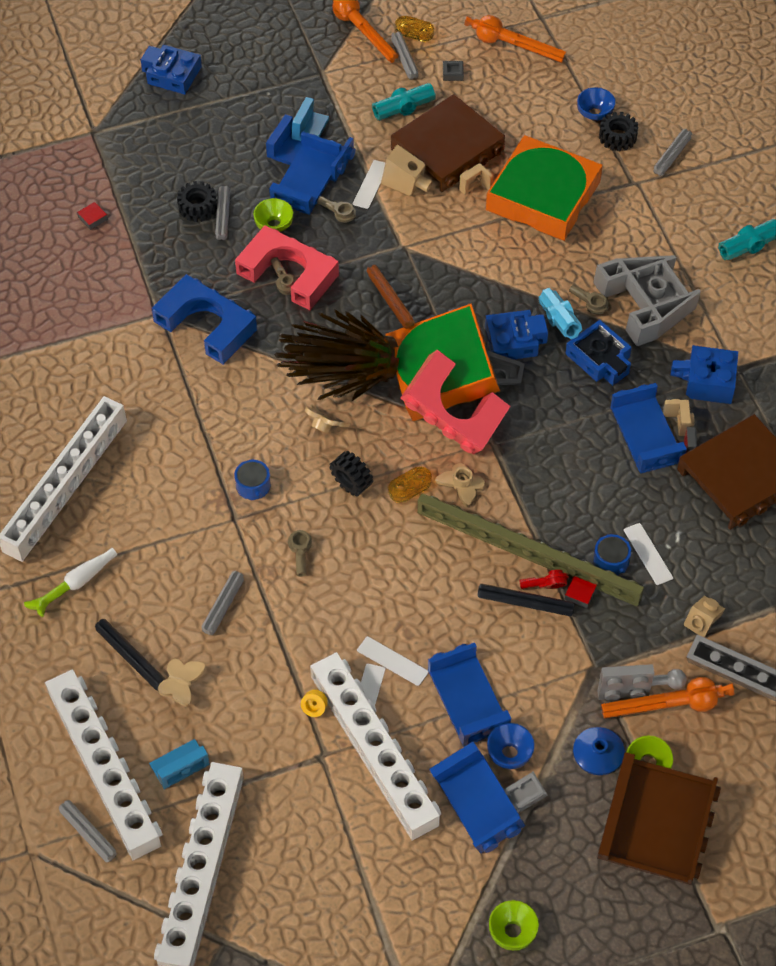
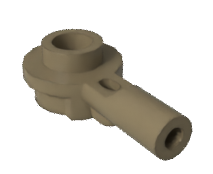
[317,196,356,223]
[271,257,297,295]
[569,284,609,315]
[288,530,312,577]

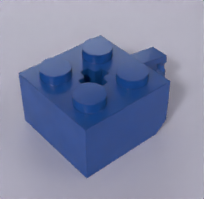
[671,345,739,404]

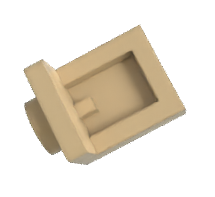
[459,163,494,195]
[663,399,694,436]
[684,596,725,637]

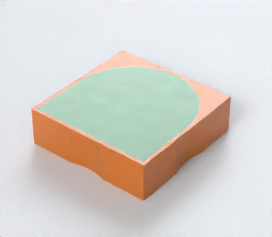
[486,135,603,241]
[385,304,500,421]

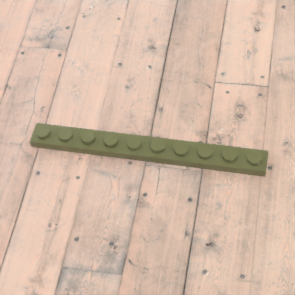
[417,493,644,607]

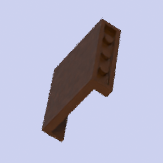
[391,94,505,193]
[677,414,776,530]
[597,752,721,885]

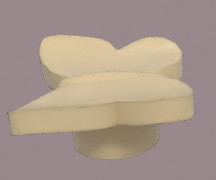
[305,404,351,433]
[434,463,485,507]
[158,658,205,706]

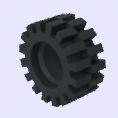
[599,112,638,151]
[177,181,217,222]
[329,451,373,496]

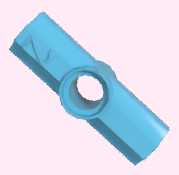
[538,288,582,339]

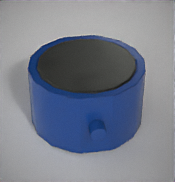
[234,459,271,500]
[593,534,631,575]

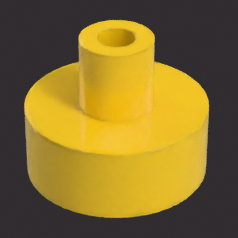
[301,690,328,717]

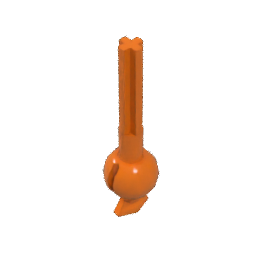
[332,0,399,63]
[464,15,566,63]
[601,677,735,719]

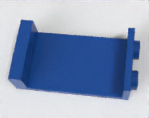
[266,114,356,181]
[269,131,341,215]
[610,383,687,474]
[428,642,512,747]
[429,741,526,854]

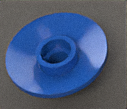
[573,727,625,775]

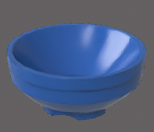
[577,87,615,121]
[487,723,534,769]

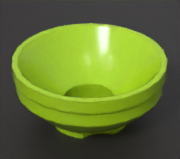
[253,198,293,232]
[626,735,673,769]
[489,900,539,951]

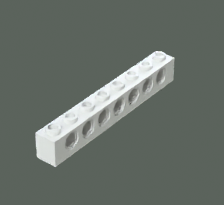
[0,396,127,562]
[310,652,441,841]
[45,669,163,861]
[154,762,244,966]

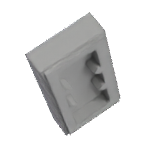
[504,772,548,813]

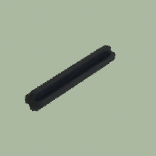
[477,584,575,616]
[95,619,166,691]

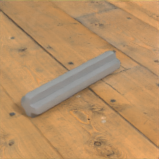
[391,31,418,80]
[653,129,692,176]
[215,186,230,240]
[202,571,244,635]
[59,800,117,862]

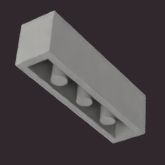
[687,635,776,702]

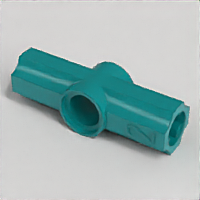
[372,83,436,121]
[718,219,776,261]

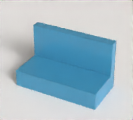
[292,97,329,141]
[149,739,210,789]

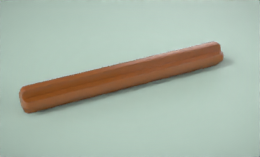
[367,265,415,329]

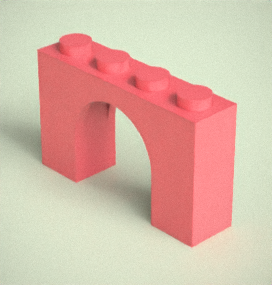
[235,225,339,310]
[400,350,511,455]

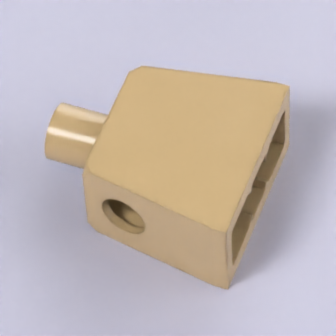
[381,145,433,196]

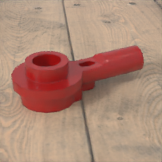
[519,569,569,589]

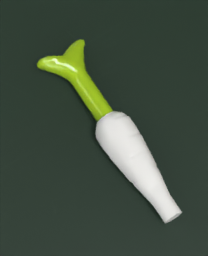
[24,548,117,617]

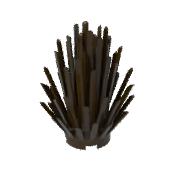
[274,309,399,401]

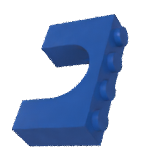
[152,274,257,365]

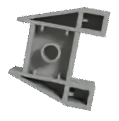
[593,255,701,346]

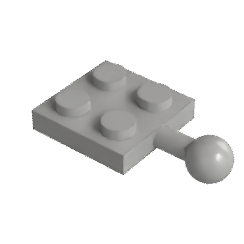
[597,664,687,701]

